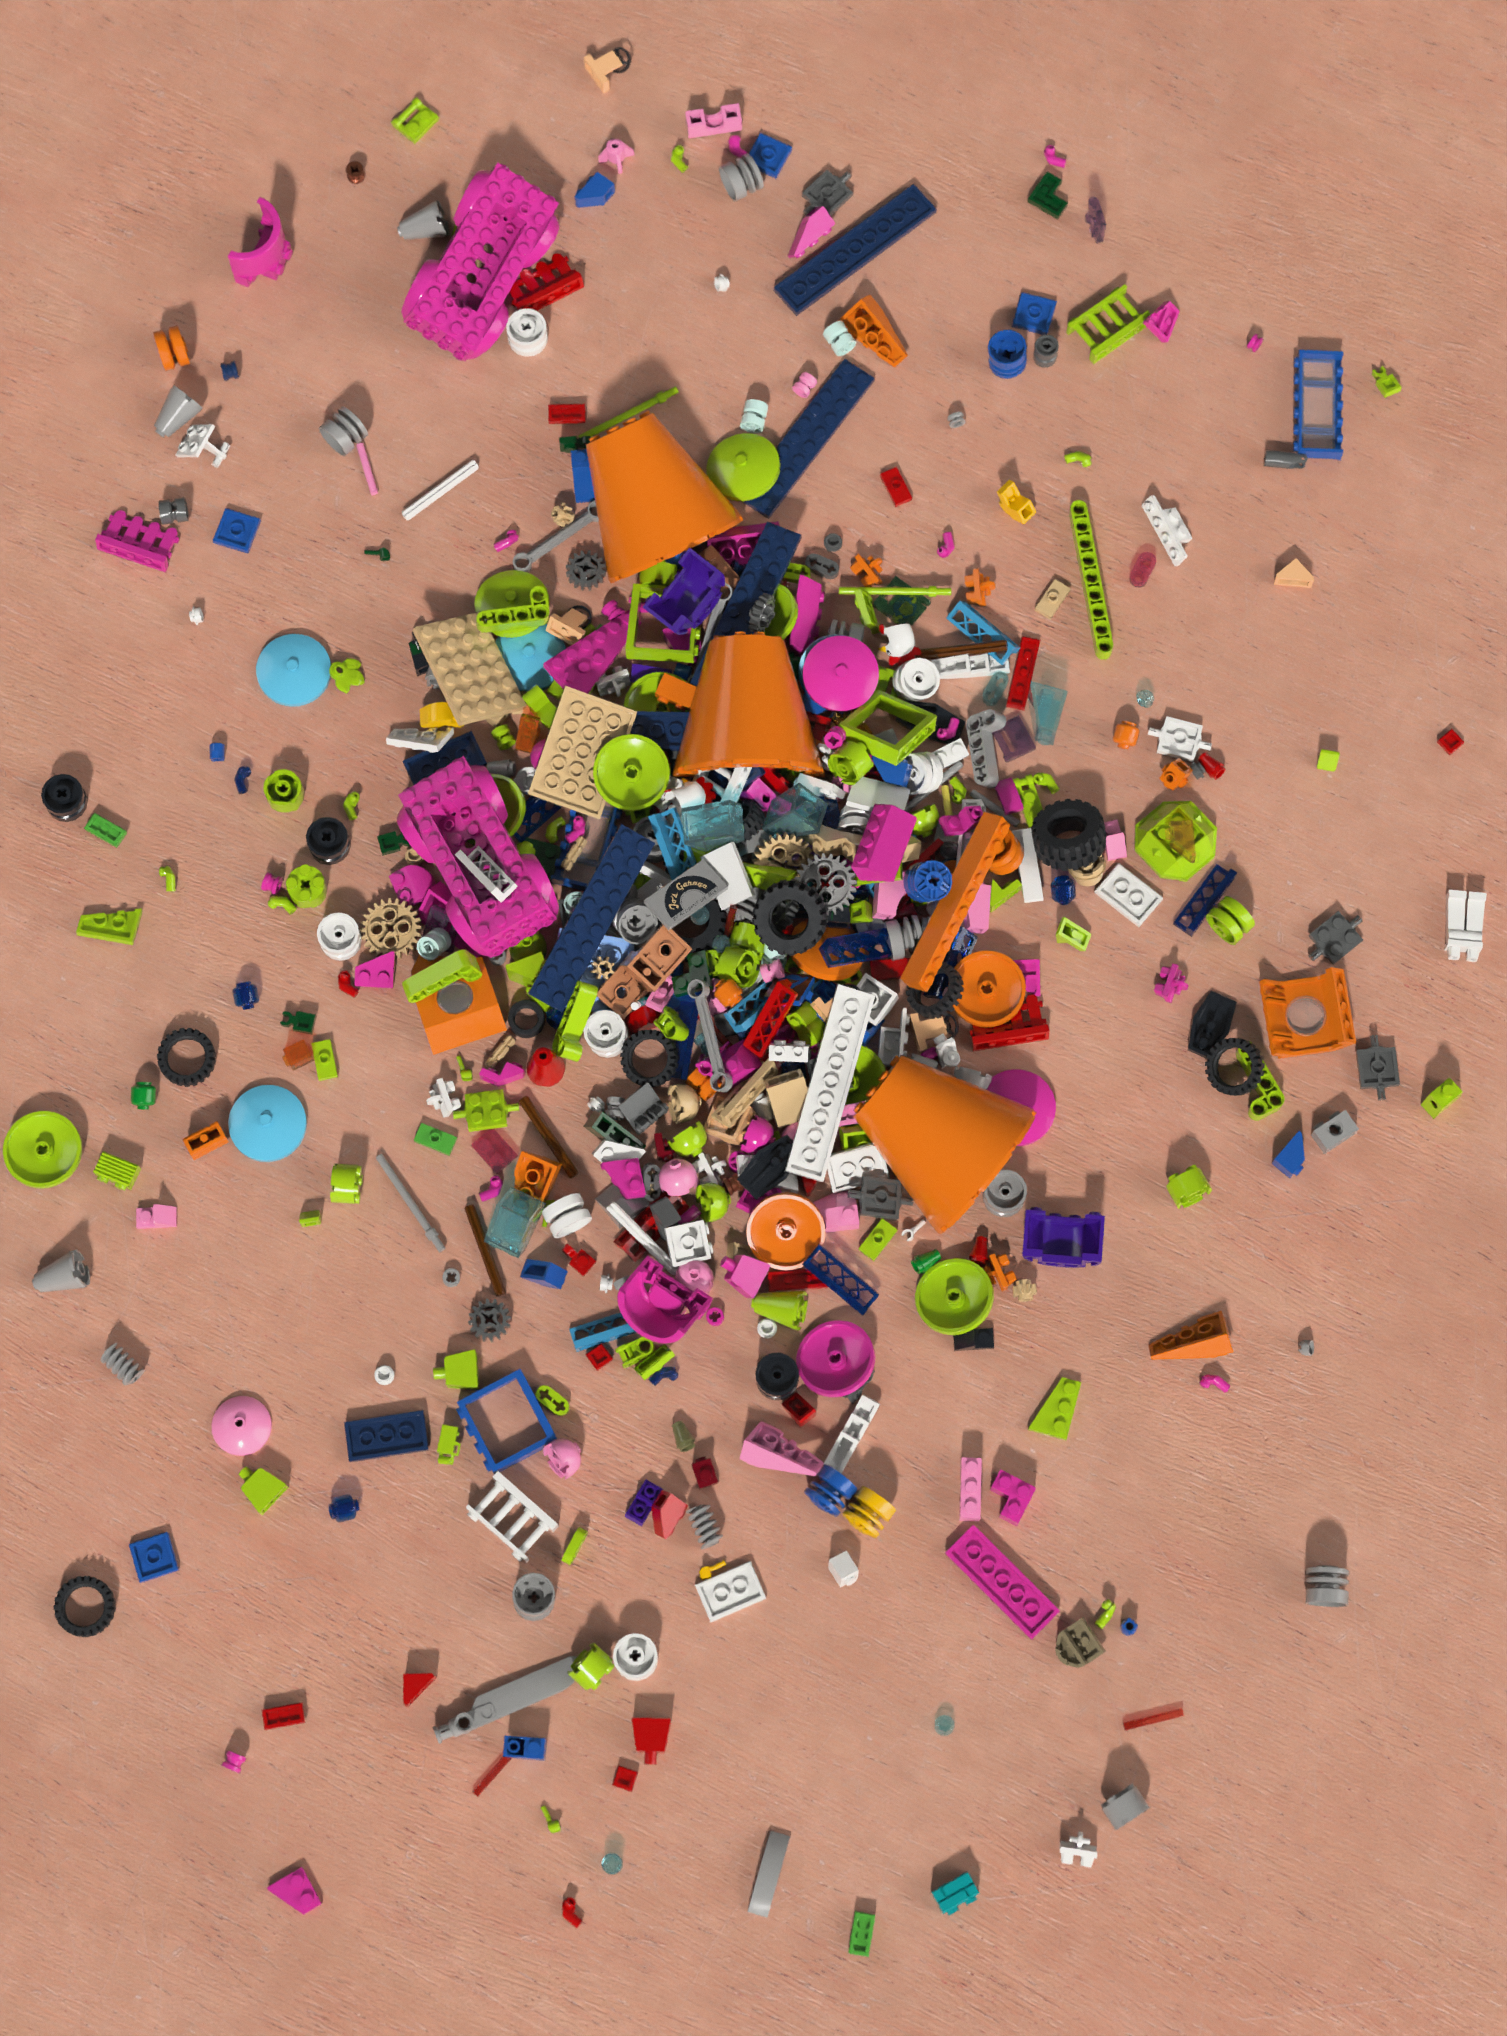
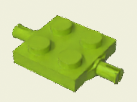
[453,1089,519,1132]

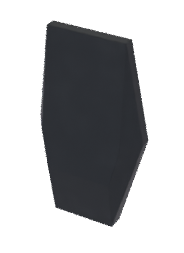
[895,700,965,745]
[1188,991,1237,1059]
[737,1135,793,1200]

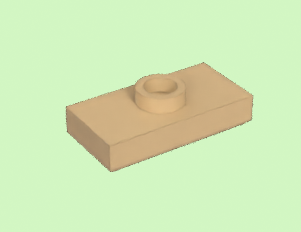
[1035,579,1071,620]

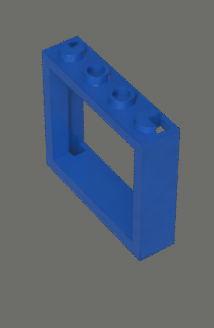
[456,1369,557,1475]

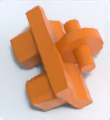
[850,554,883,587]
[964,568,996,607]
[984,1253,1017,1291]

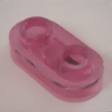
[1129,552,1156,588]

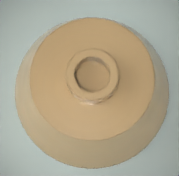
[1068,854,1106,886]

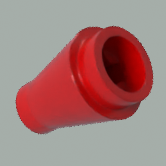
[1198,752,1226,780]
[969,1236,988,1267]

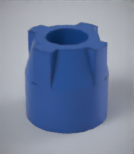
[673,663,693,681]
[209,743,225,762]
[1120,1618,1138,1636]

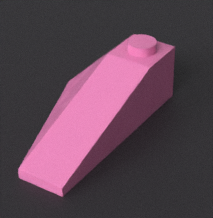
[813,1191,859,1233]
[740,1421,824,1476]

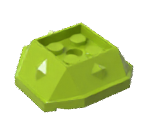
[1134,801,1217,882]

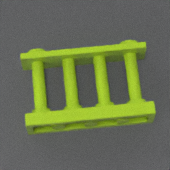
[1066,284,1150,364]

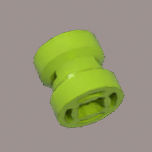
[491,724,516,750]

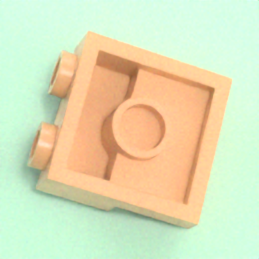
[704,1096,756,1146]

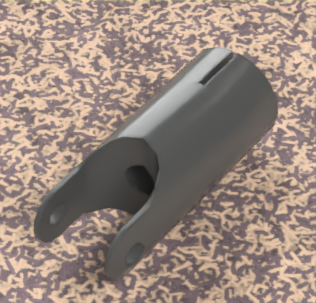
[1264,450,1307,469]

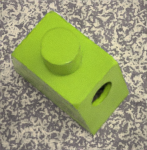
[1421,1077,1463,1119]
[433,1349,479,1390]
[239,1466,289,1515]

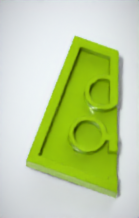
[76,908,143,945]
[1028,1377,1081,1440]

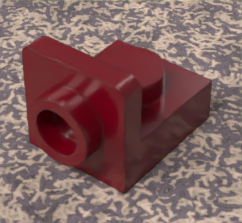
[654,1133,677,1162]
[692,1457,718,1490]

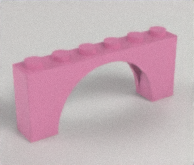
[872,870,991,934]

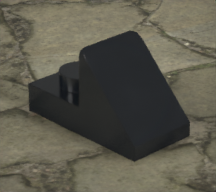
[953,1328,994,1351]

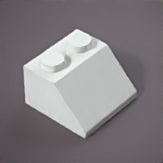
[857,973,899,1026]

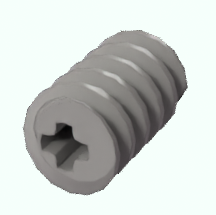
[101,1343,145,1385]
[686,1504,723,1550]

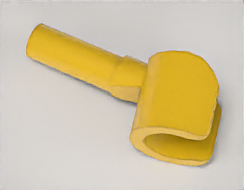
[699,1560,726,1580]

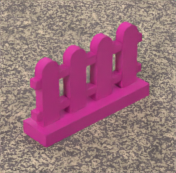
[95,510,179,573]

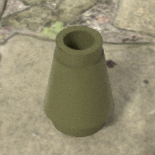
[672,1421,695,1452]

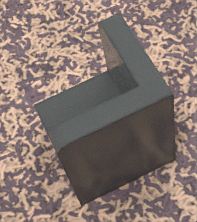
[714,1013,737,1039]

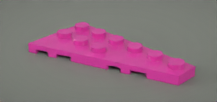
[543,609,642,694]

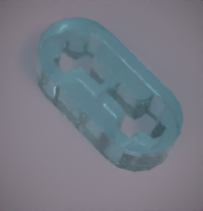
[982,672,1009,706]

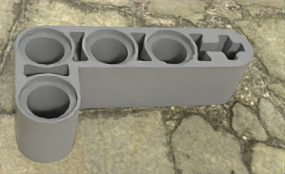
[966,709,1006,789]

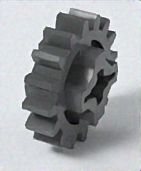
[566,550,606,591]
[749,593,776,632]
[772,899,799,931]
[468,1299,511,1342]

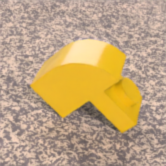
[997,480,1036,524]
[420,702,465,729]

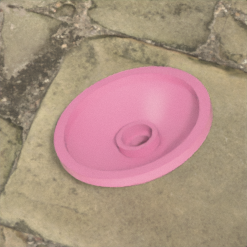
[212,1396,272,1456]

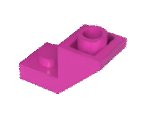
[938,806,983,836]
[479,1062,525,1087]

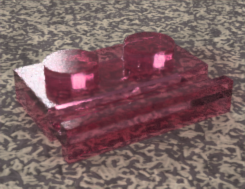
[471,1129,518,1175]

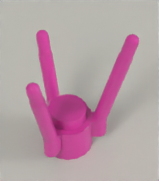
[695,1041,730,1078]

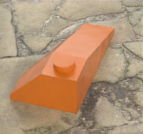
[838,294,908,367]
[511,1151,562,1238]
[1148,1311,1233,1360]

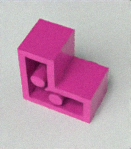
[990,1469,1036,1526]

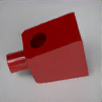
[632,1718,671,1765]

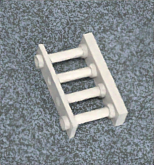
[693,767,752,825]
[466,1471,559,1563]

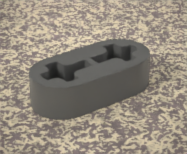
[805,554,839,580]
[641,1163,661,1201]

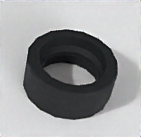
[508,1000,545,1038]

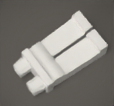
[1444,890,1487,962]

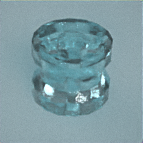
[602,1853,623,1875]

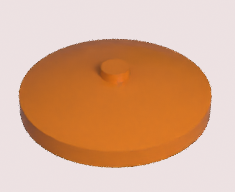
[791,919,865,981]
[948,951,1026,1027]
[746,1192,825,1270]

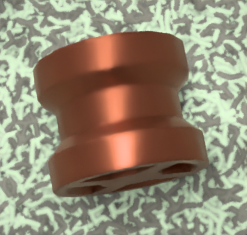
[346,161,365,184]
[722,1172,744,1196]

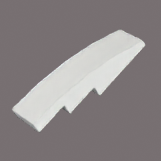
[931,653,1010,679]
[1012,828,1043,903]
[824,1394,880,1474]

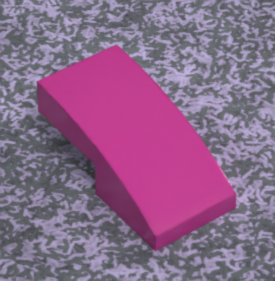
[994,778,1024,815]

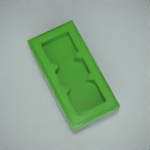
[84,813,127,848]
[414,1123,457,1156]
[848,1911,876,1957]

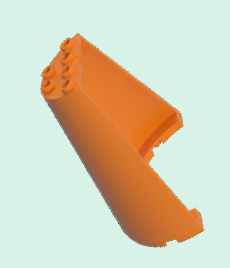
[586,411,744,583]
[673,632,825,778]
[853,1055,1037,1234]

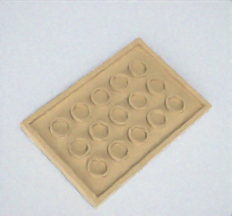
[413,612,527,726]
[528,686,637,820]

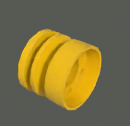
[842,1486,896,1539]

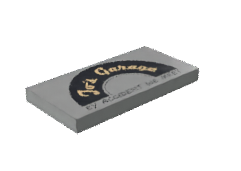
[644,859,728,931]

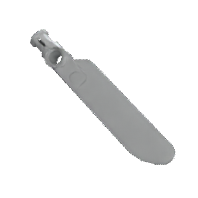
[432,1656,577,1744]

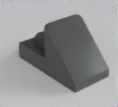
[649,1197,681,1241]

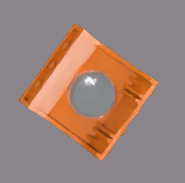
[416,956,507,1055]
[1259,967,1356,1059]

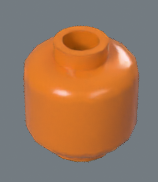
[1113,721,1140,750]
[714,979,743,1008]

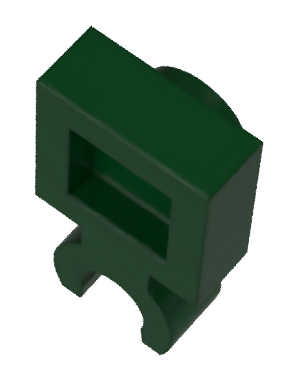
[559,436,590,453]
[377,831,411,856]
[280,1011,317,1035]

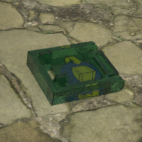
[873,576,931,626]

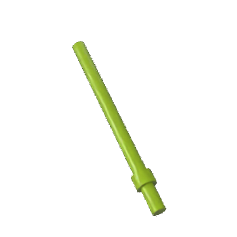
[578,386,679,438]
[839,586,951,597]

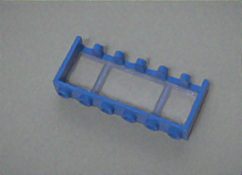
[1293,350,1343,460]
[551,802,623,891]

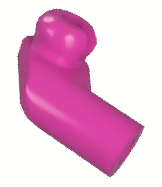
[1044,145,1066,168]
[937,532,955,558]
[937,718,959,741]

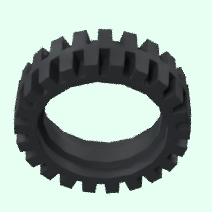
[710,799,765,848]
[906,962,964,1019]
[157,1028,216,1087]
[620,1029,680,1087]
[1205,1038,1265,1096]
[53,1576,116,1637]

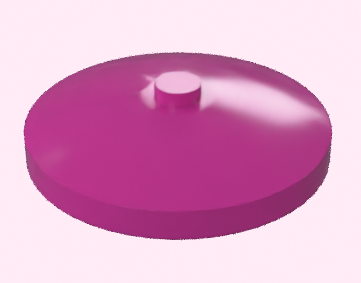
[802,636,879,712]
[987,1069,1056,1146]
[796,1320,875,1397]

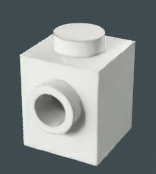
[828,1551,859,1587]

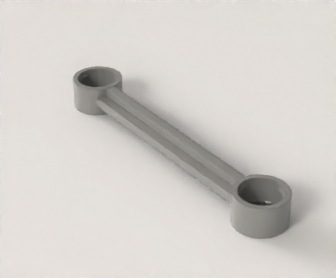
[513,501,599,572]
[687,583,733,684]
[687,979,733,1092]

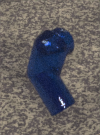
[234,766,251,794]
[648,1367,679,1386]

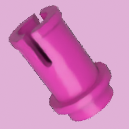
[678,1205,701,1225]

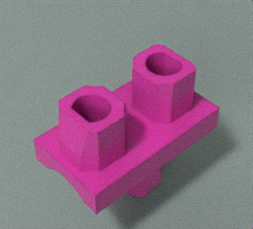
[1154,963,1189,1003]

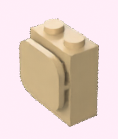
[763,1069,808,1129]

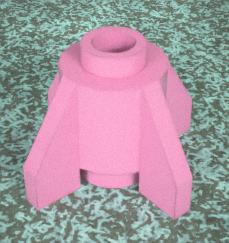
[598,138,634,174]

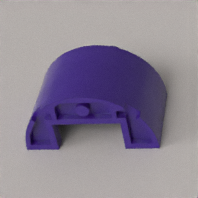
[643,548,725,635]
[1022,1207,1105,1268]

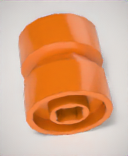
[685,1068,722,1101]

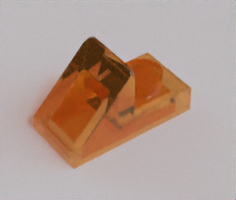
[515,713,541,754]

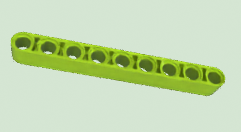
[1069,500,1113,660]

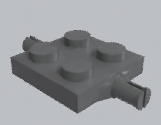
[802,170,853,216]
[1308,911,1363,965]
[1356,1035,1400,1101]
[847,1176,914,1220]

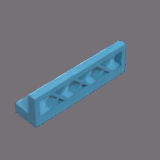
[946,601,1020,665]
[648,807,697,880]
[723,980,773,1033]
[569,1312,637,1352]

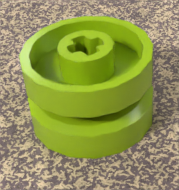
[1206,896,1255,945]

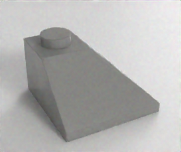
[595,1184,650,1229]

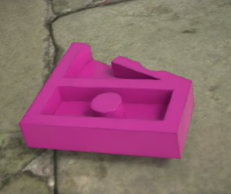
[1143,301,1180,343]
[354,951,395,988]
[1013,959,1041,996]
[600,1158,646,1200]
[267,1867,322,1915]

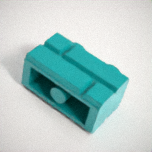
[931,1872,980,1915]

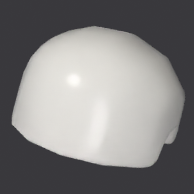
[514,767,536,795]

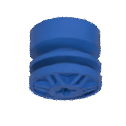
[988,330,1027,379]
[903,860,952,902]
[804,1464,858,1517]

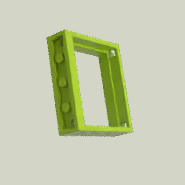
[625,583,701,663]
[838,690,937,766]

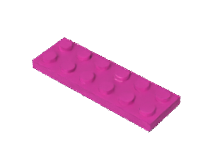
[945,1524,1060,1640]

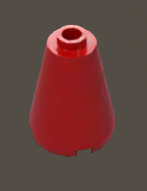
[526,1047,565,1087]

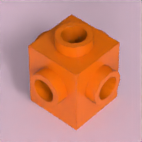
[1159,758,1193,791]

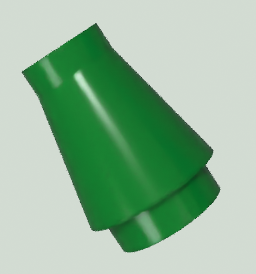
[911,1249,941,1274]

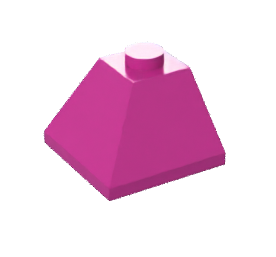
[721,1038,762,1088]

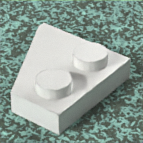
[592,1139,646,1163]

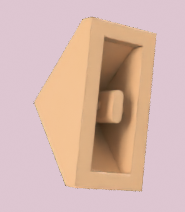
[1274,559,1314,588]

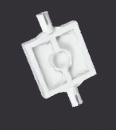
[1148,716,1212,762]

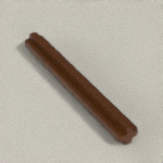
[915,640,1008,660]
[519,1096,579,1178]
[464,1204,506,1296]

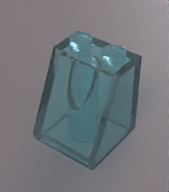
[1028,681,1068,746]
[762,783,828,838]
[681,800,744,853]
[484,1187,546,1258]

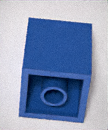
[571,449,595,503]

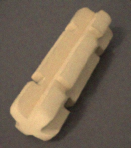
[561,836,587,871]
[486,1035,515,1069]

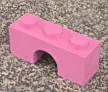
[685,103,742,138]
[959,1457,982,1522]

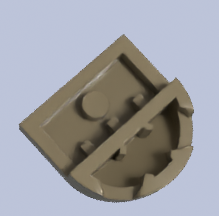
[1055,1617,1106,1668]

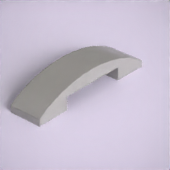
[748,1831,790,1917]

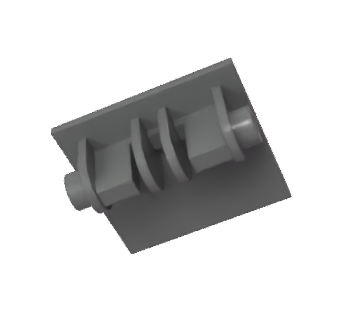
[618,1082,669,1135]

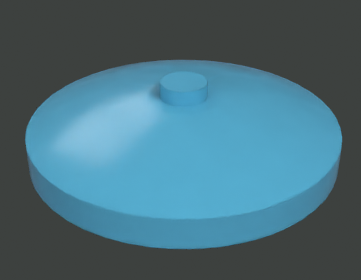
[495,624,566,692]
[256,634,331,707]
[228,1085,307,1162]

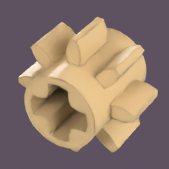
[551,502,574,527]
[590,956,615,979]
[1012,1279,1037,1302]

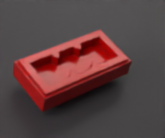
[548,404,586,424]
[880,467,912,507]
[262,1702,306,1730]

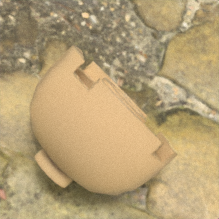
[667,1084,702,1124]

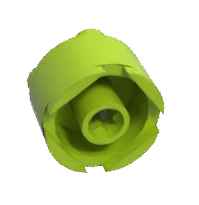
[639,560,678,586]
[827,741,874,785]
[263,769,304,813]
[286,864,327,908]
[728,922,765,961]
[715,946,760,988]
[330,1163,363,1204]
[1166,1165,1212,1209]
[567,1643,615,1690]

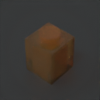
[282,1039,314,1071]

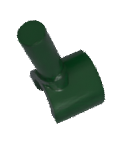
[364,548,390,561]

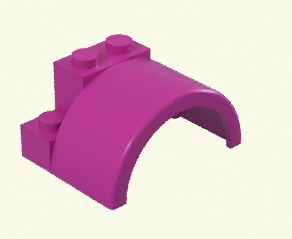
[228,197,293,288]
[617,1255,713,1343]

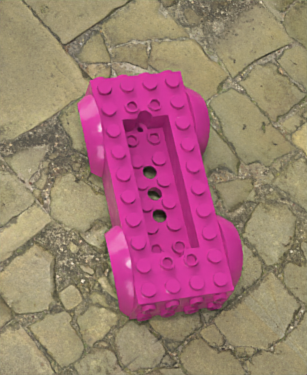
[401,163,559,361]
[397,756,559,958]

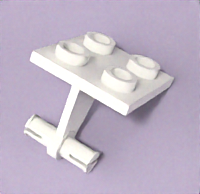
[176,424,230,468]

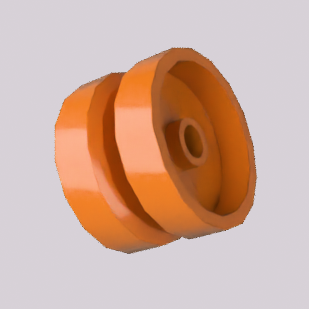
[153,325,190,371]
[989,829,1024,875]

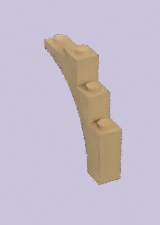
[795,815,922,863]

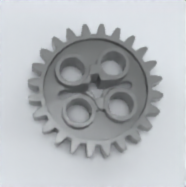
[794,853,857,916]

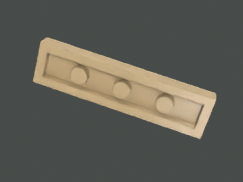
[711,1058,779,1128]

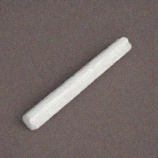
[402,460,479,520]
[607,1202,679,1275]

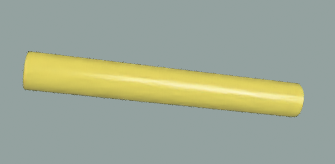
[941,785,953,837]

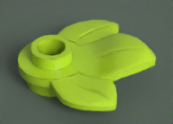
[329,659,365,693]

